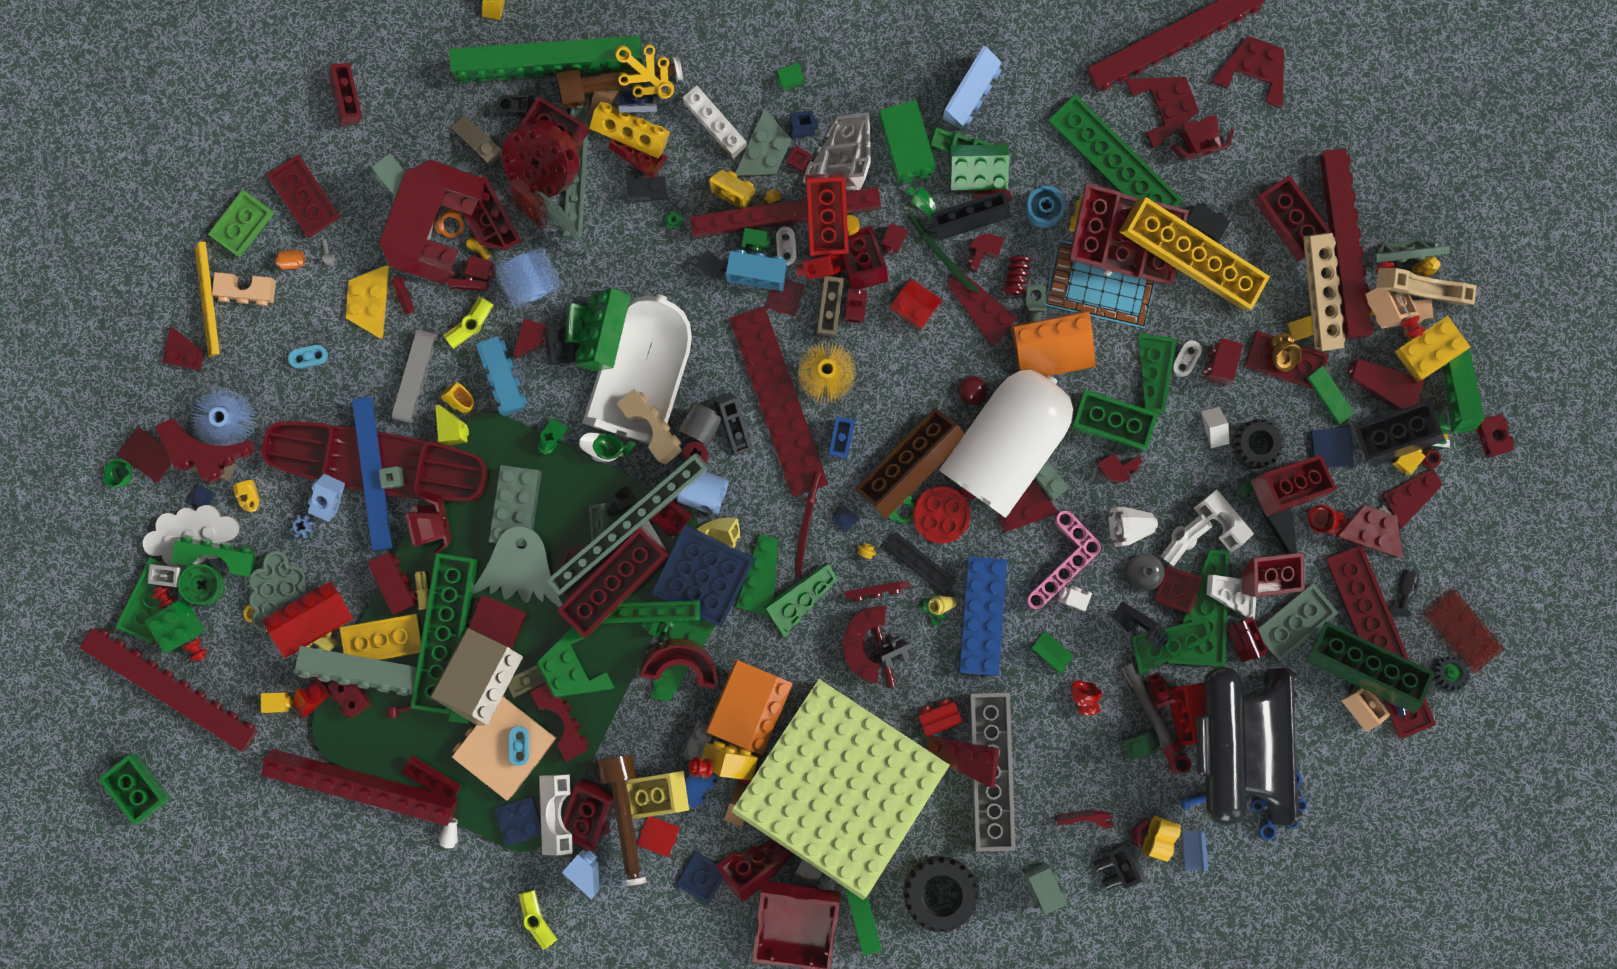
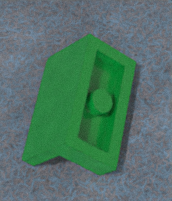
[1030,631,1074,673]

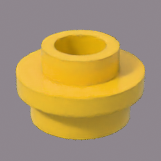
[763,189,782,204]
[858,543,876,559]

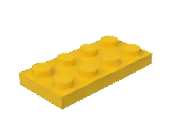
[340,614,422,660]

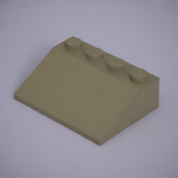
[430,628,523,726]

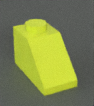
[435,405,469,446]

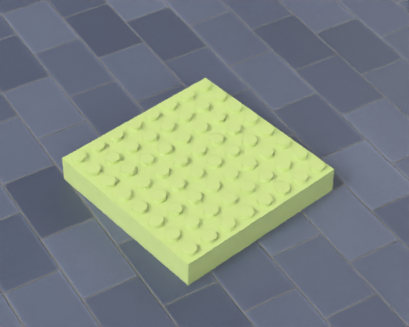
[732,679,950,900]

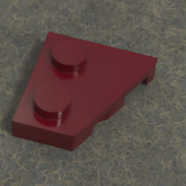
[162,327,205,371]

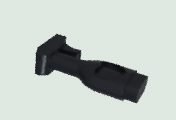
[1388,570,1420,617]

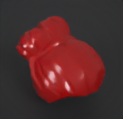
[1308,504,1347,535]
[1070,680,1102,716]

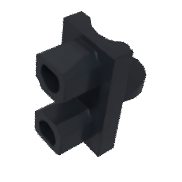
[873,634,913,669]

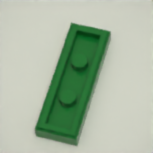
[1306,366,1354,424]

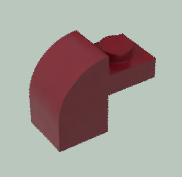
[968,234,1005,272]
[845,288,867,323]
[1096,453,1143,483]

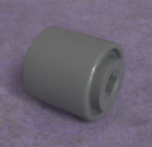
[678,404,722,447]

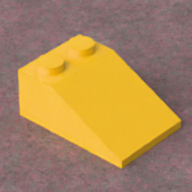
[709,170,756,209]

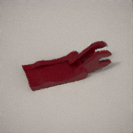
[1055,809,1114,829]

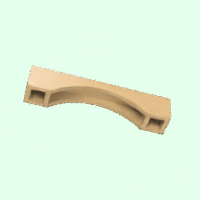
[1376,268,1477,305]

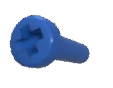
[1180,794,1206,810]

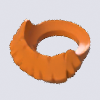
[434,208,464,238]

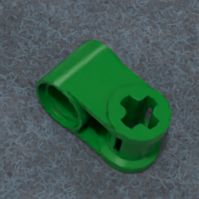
[537,418,569,455]

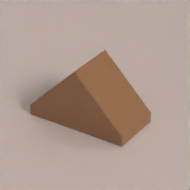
[589,87,621,116]
[724,783,747,827]

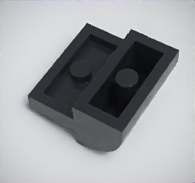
[544,325,580,366]

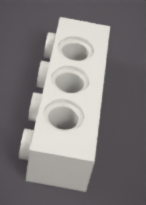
[683,86,747,159]

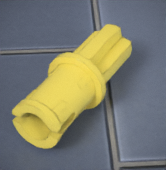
[415,571,430,610]

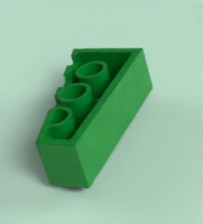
[1442,348,1485,434]

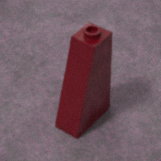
[1347,359,1425,411]

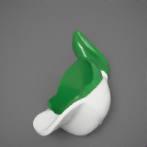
[579,433,636,462]

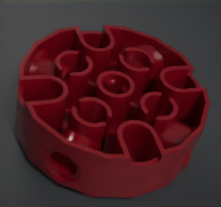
[502,120,580,198]

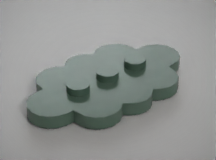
[249,551,308,645]

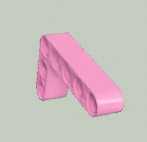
[1026,511,1101,609]

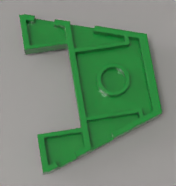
[536,627,615,698]

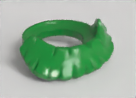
[888,495,914,523]

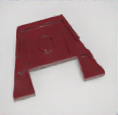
[1212,36,1284,108]
[1126,77,1199,149]

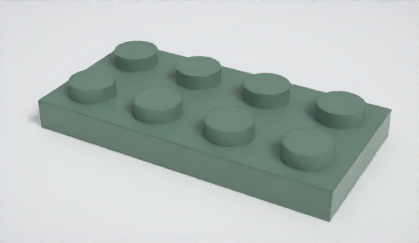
[1258,583,1338,662]

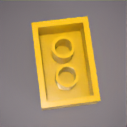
[1395,316,1470,383]

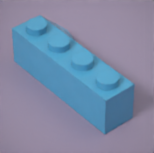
[476,336,528,416]

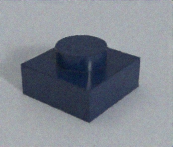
[188,484,216,507]
[832,506,859,533]

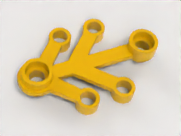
[615,44,674,99]

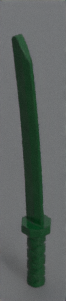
[907,212,979,293]

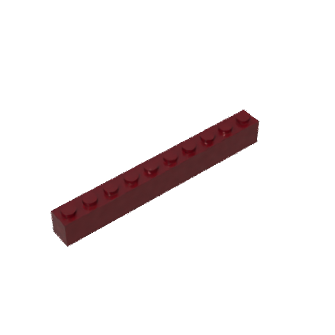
[1086,0,1265,92]
[1320,149,1374,340]
[690,187,881,239]
[79,627,259,752]
[261,749,458,826]

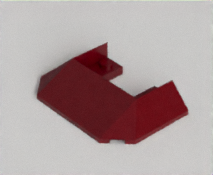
[378,159,485,284]

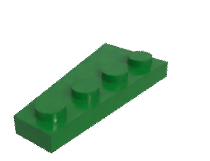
[736,534,778,618]

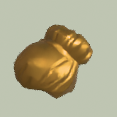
[1271,332,1301,372]

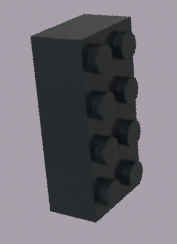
[1355,400,1446,467]

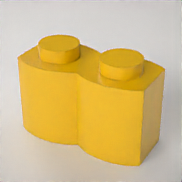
[1142,816,1181,862]

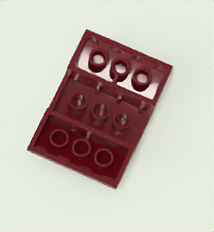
[1069,183,1189,285]

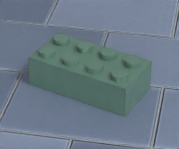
[489,465,542,547]

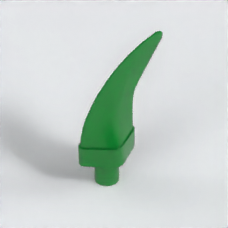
[906,186,937,223]

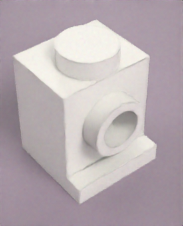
[1058,586,1092,611]

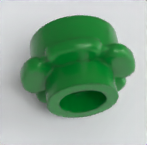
[664,211,683,229]

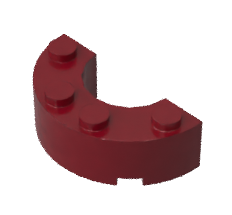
[843,606,887,684]
[639,638,718,688]

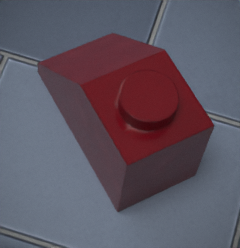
[513,319,547,358]

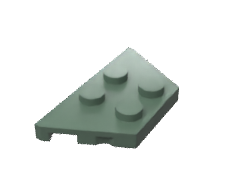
[735,109,792,177]
[1376,239,1450,262]

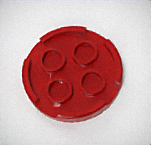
[913,486,970,544]

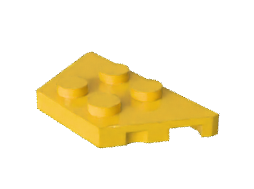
[345,266,389,339]

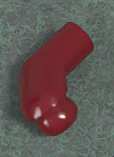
[1131,818,1150,848]

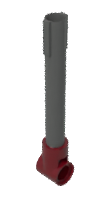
[1120,662,1192,775]

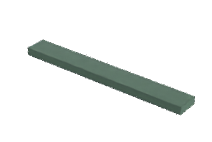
[563,93,590,237]

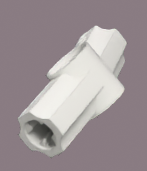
[1160,514,1212,566]

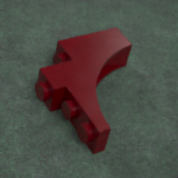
[155,418,257,483]

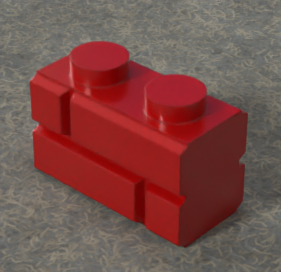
[917,698,963,737]

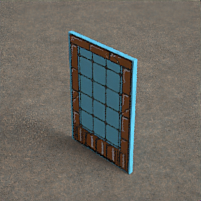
[1045,240,1155,328]

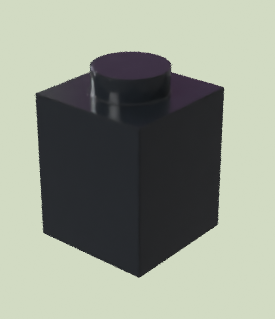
[696,250,727,281]

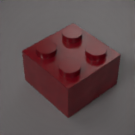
[1203,338,1243,386]

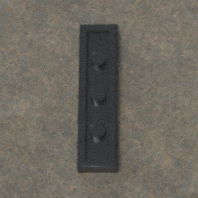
[884,532,956,595]

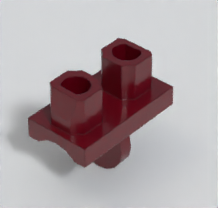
[1145,673,1176,709]

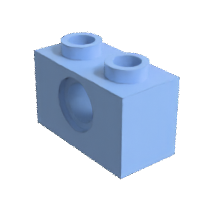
[308,474,345,522]

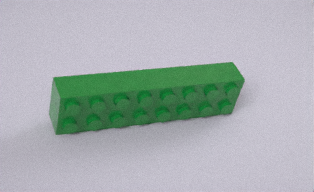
[410,553,478,714]

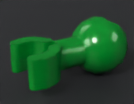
[918,597,946,626]

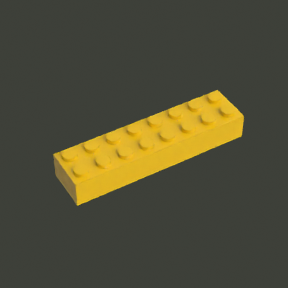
[1119,197,1270,310]

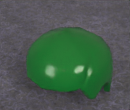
[102,459,132,488]

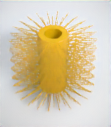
[798,340,856,404]

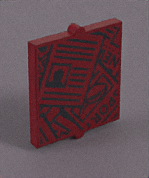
[765,279,805,316]

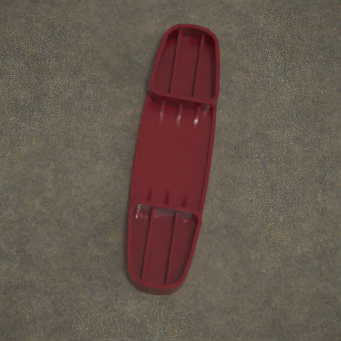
[261,421,489,502]

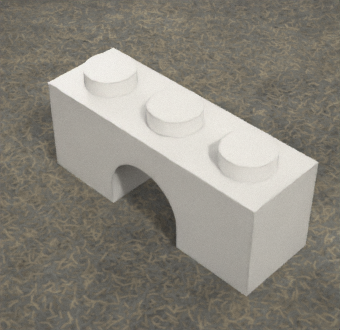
[1194,489,1254,553]

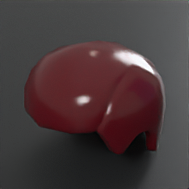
[958,375,987,405]

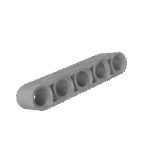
[392,329,437,424]

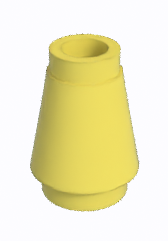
[928,596,957,615]

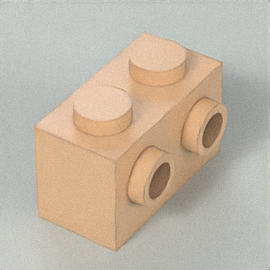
[1342,687,1391,732]

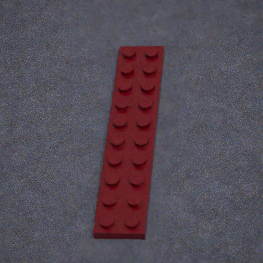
[729,306,829,497]
[1325,545,1436,739]

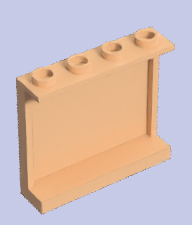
[452,695,558,800]

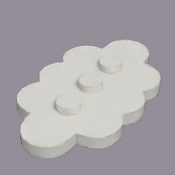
[143,505,239,566]

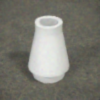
[438,818,458,848]

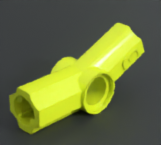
[443,296,494,349]
[518,890,558,950]

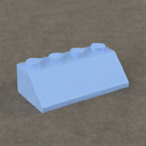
[942,46,1002,130]

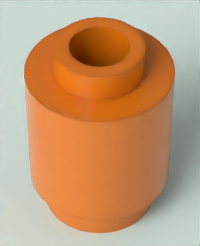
[275,249,305,270]

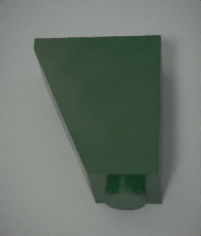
[1118,728,1161,760]

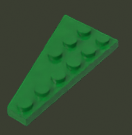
[1167,550,1229,666]

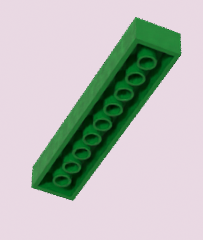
[449,36,644,84]

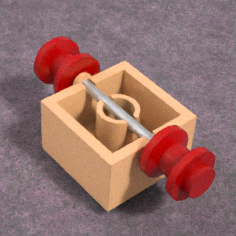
[1365,261,1426,339]

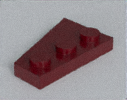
[608,139,668,179]
[1382,468,1443,529]

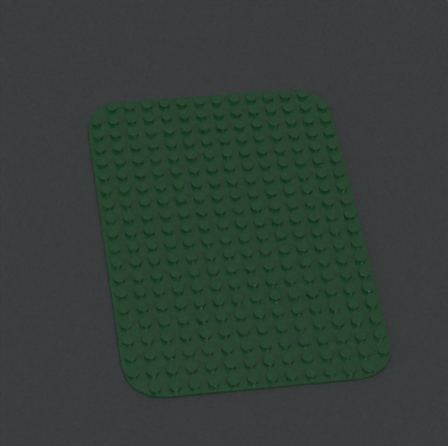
[312,412,699,852]

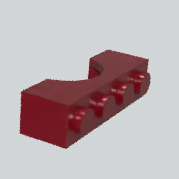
[531,684,589,761]

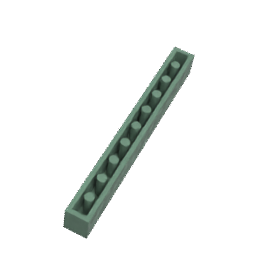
[546,454,710,595]

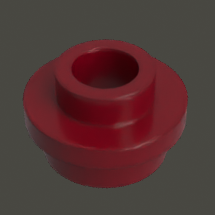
[1422,449,1441,468]

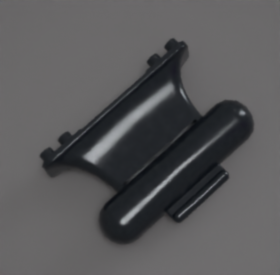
[1196,666,1302,826]

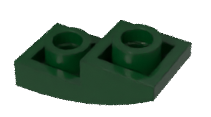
[1233,471,1269,499]

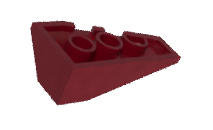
[716,839,794,903]

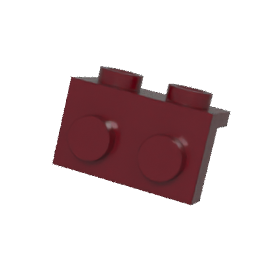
[650,500,692,538]

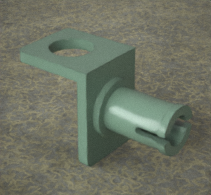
[1026,285,1047,321]

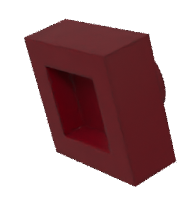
[786,145,812,172]

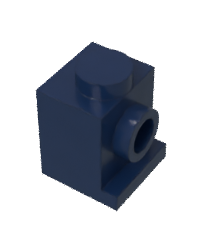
[789,111,818,140]

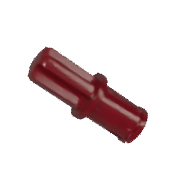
[391,277,415,315]

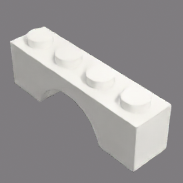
[539,774,572,855]

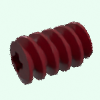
[1003,255,1033,297]
[683,442,709,464]

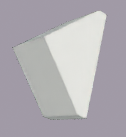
[1201,407,1229,448]
[148,564,181,587]

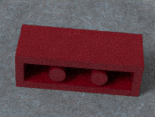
[328,63,362,126]
[368,552,417,615]

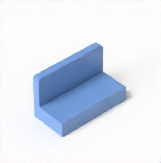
[1181,830,1208,871]

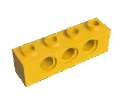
[589,102,670,159]

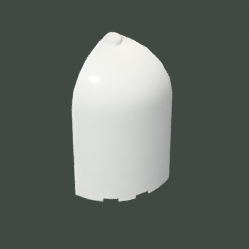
[582,294,692,444]
[939,370,1073,518]

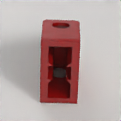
[796,254,845,280]

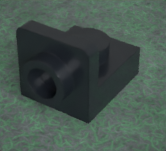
[607,486,636,517]

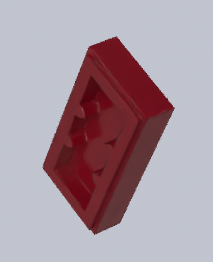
[448,277,489,292]

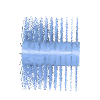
[494,246,562,309]
[190,388,256,446]

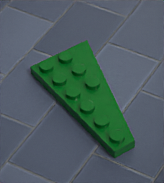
[650,618,716,702]

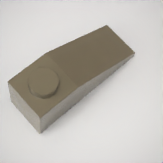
[451,115,502,167]

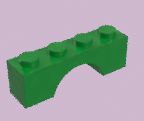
[171,535,256,577]

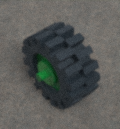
[1432,655,1470,693]

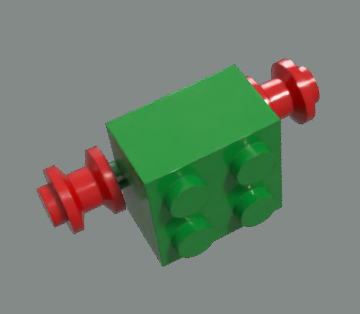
[145,585,208,662]

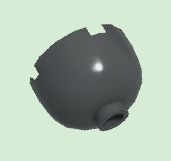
[1126,553,1165,591]

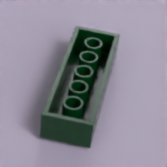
[1306,621,1435,713]

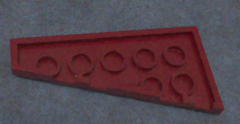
[965,422,1059,533]

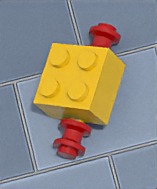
[688,741,760,784]

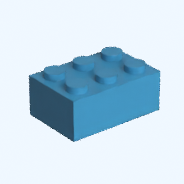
[726,249,787,291]

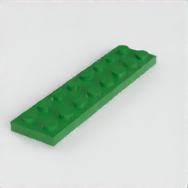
[1048,94,1182,207]

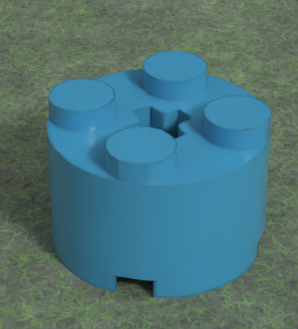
[1025,186,1066,228]

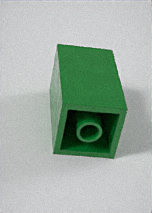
[878,100,936,185]

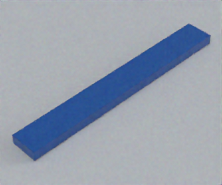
[352,397,393,551]

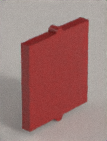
[637,816,680,857]

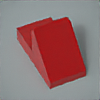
[292,679,330,718]

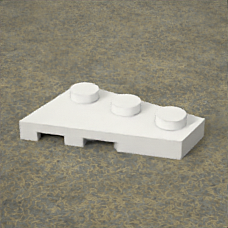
[1207,575,1256,620]

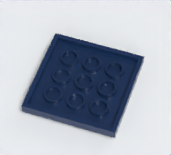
[652,524,755,628]

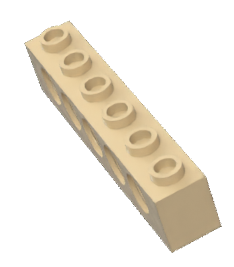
[1303,233,1345,351]

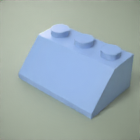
[562,850,600,899]

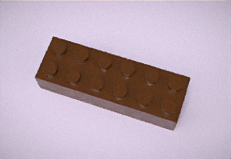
[854,408,965,519]

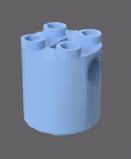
[676,472,729,516]

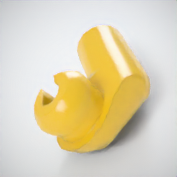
[466,237,491,260]

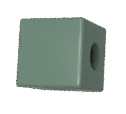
[379,466,405,490]

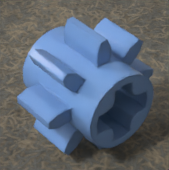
[290,515,315,538]

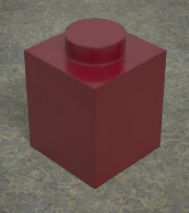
[881,223,908,255]
[465,256,496,282]

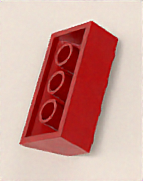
[261,581,354,659]

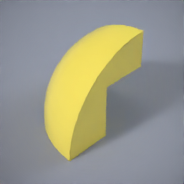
[697,517,740,548]

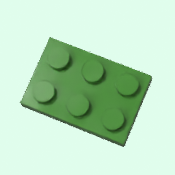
[208,190,275,258]

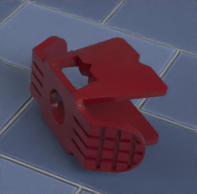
[1171,115,1234,162]
[406,491,452,555]

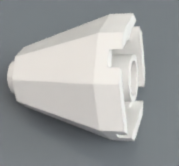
[1108,507,1158,547]

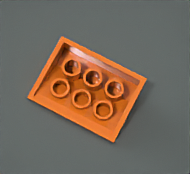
[1010,310,1096,377]
[705,659,793,755]

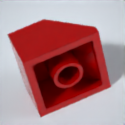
[890,278,942,331]

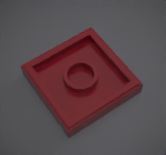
[1153,565,1204,615]

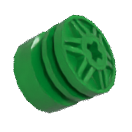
[178,564,225,606]

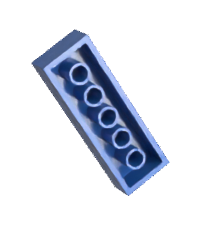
[958,556,1007,676]

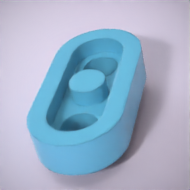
[288,345,328,369]
[509,726,530,766]

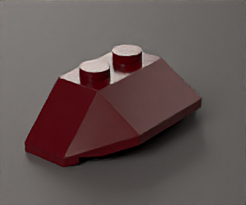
[462,175,522,251]

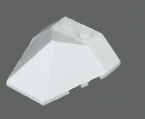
[802,112,871,191]

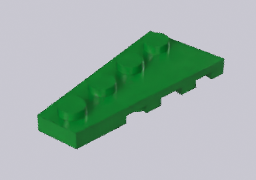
[1138,333,1177,414]
[116,557,168,644]
[764,562,838,638]
[1131,618,1212,675]

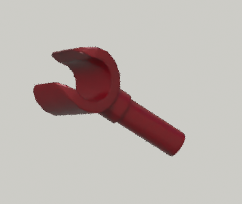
[387,705,413,718]

